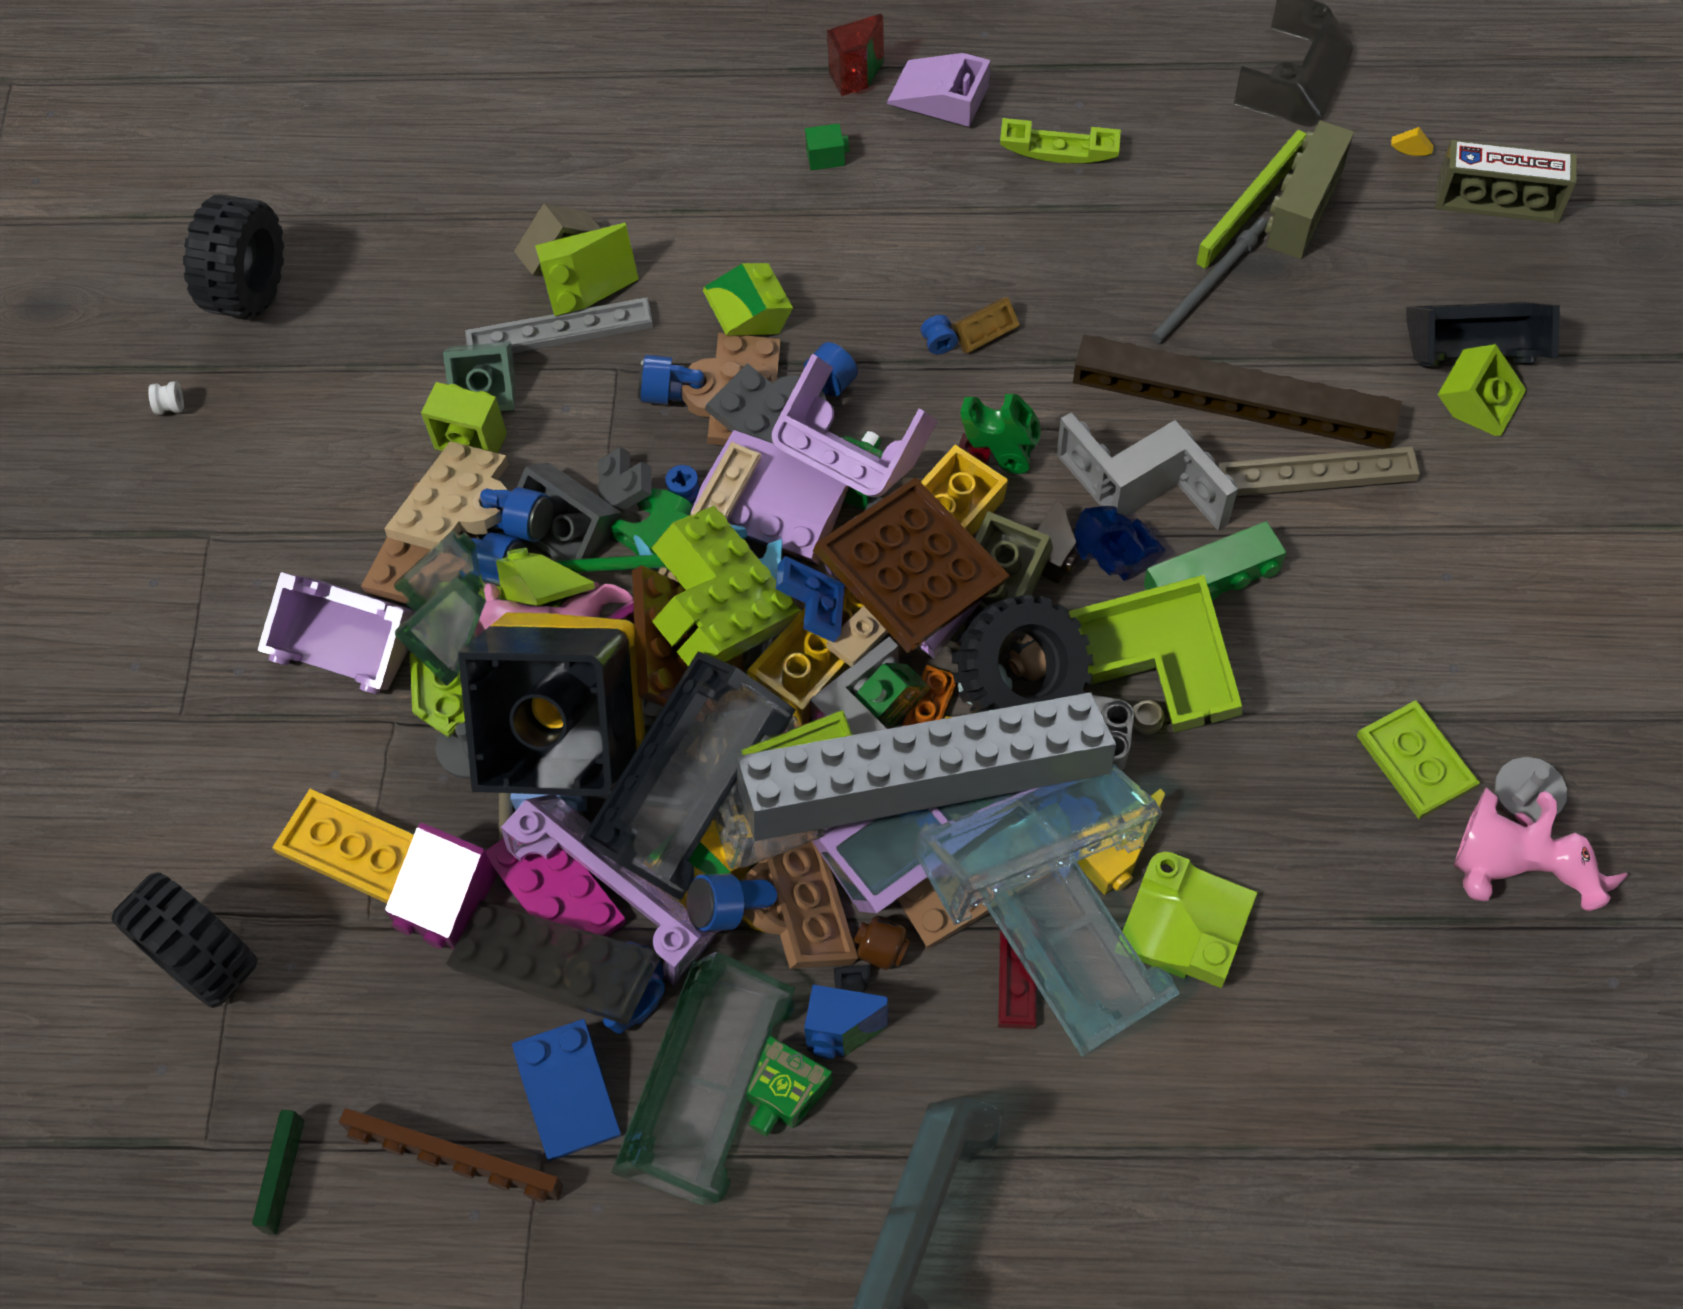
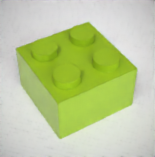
[421,382,507,453]

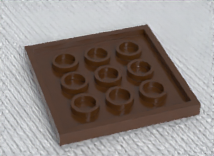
[813,477,1010,653]
[632,565,748,736]

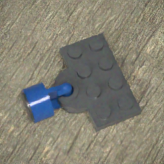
[705,342,858,444]

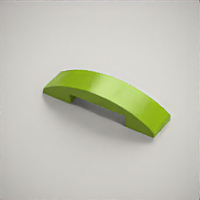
[1000,118,1121,163]

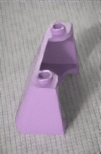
[258,572,424,694]

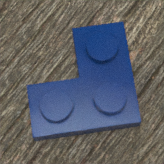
[776,556,845,642]

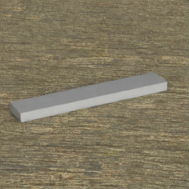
[465,297,653,353]

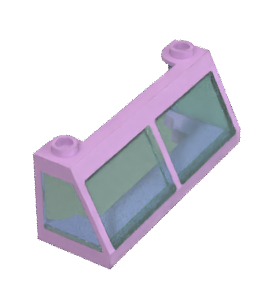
[812,786,1050,913]

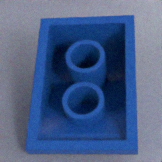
[512,1019,621,1161]

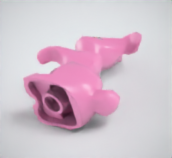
[472,579,633,637]
[1454,787,1628,911]

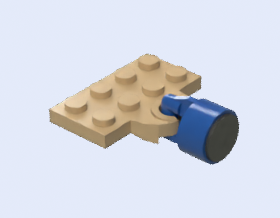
[384,441,553,553]

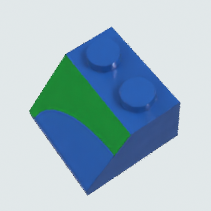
[804,985,889,1059]

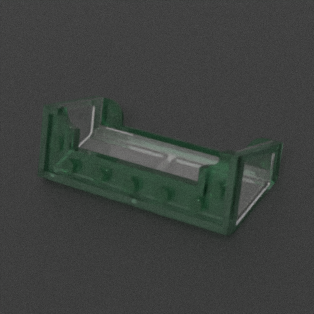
[394,529,486,686]
[611,951,795,1206]

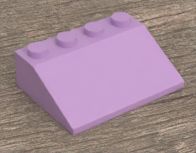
[690,430,849,565]

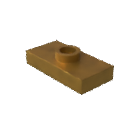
[952,297,1020,353]

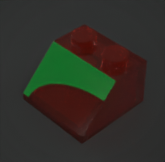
[827,13,884,96]

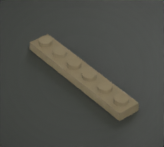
[1217,446,1420,496]

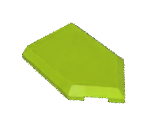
[410,645,466,738]

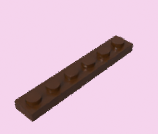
[339,1108,563,1202]

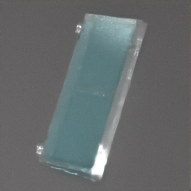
[913,763,1163,925]

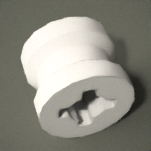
[148,381,184,416]

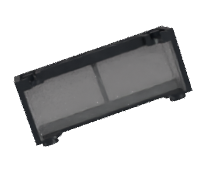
[581,651,796,901]

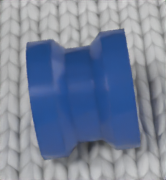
[920,315,958,355]
[665,465,700,504]

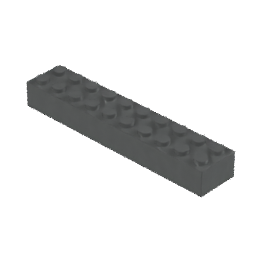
[737,692,1116,841]

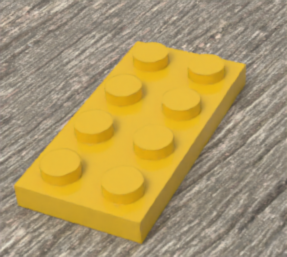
[272,789,414,904]

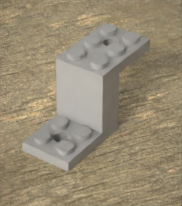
[1056,412,1238,531]
[810,637,899,735]

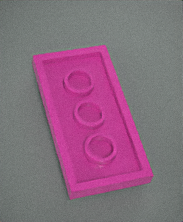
[485,836,626,964]

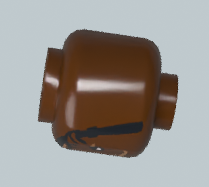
[853,915,910,970]

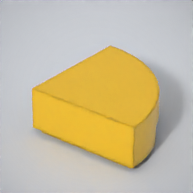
[1391,127,1434,156]

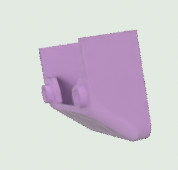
[772,354,938,497]

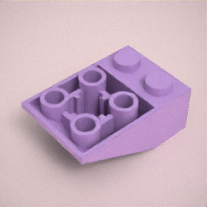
[887,53,990,127]

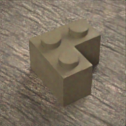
[514,203,601,277]

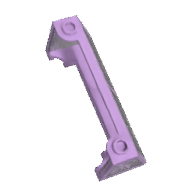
[501,795,720,986]

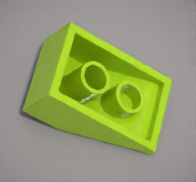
[535,223,639,316]

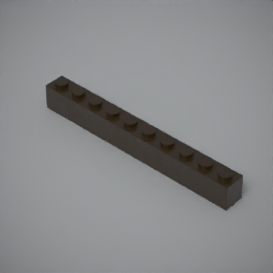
[1073,334,1402,449]

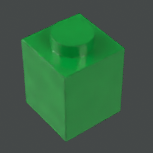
[805,123,850,171]

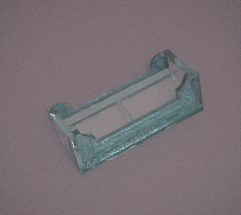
[961,804,1181,1056]

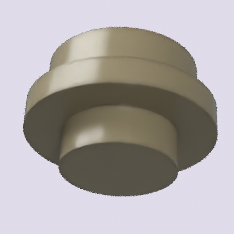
[1132,700,1165,734]

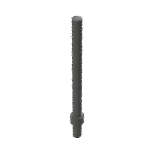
[1151,217,1268,344]

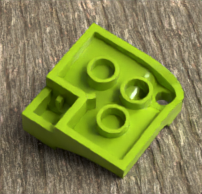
[1115,852,1257,989]

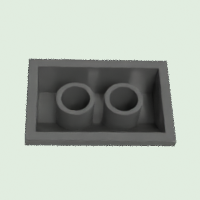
[517,463,622,560]

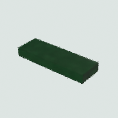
[252,1109,305,1235]

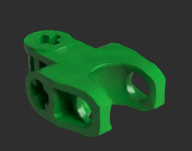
[960,394,1041,474]
[610,488,693,556]

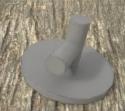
[1494,757,1567,823]

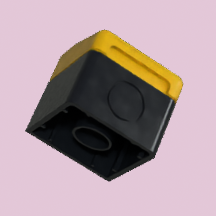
[458,612,645,796]

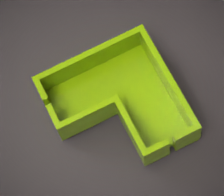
[652,506,801,666]
[1069,575,1242,733]

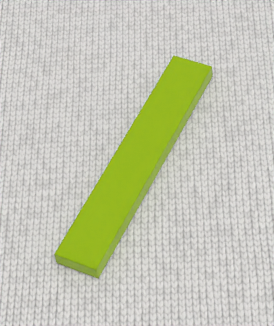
[1196,130,1307,269]

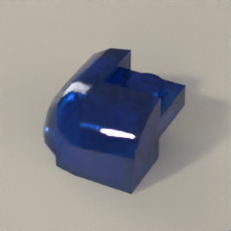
[1074,506,1166,581]

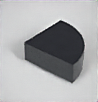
[834,965,870,993]

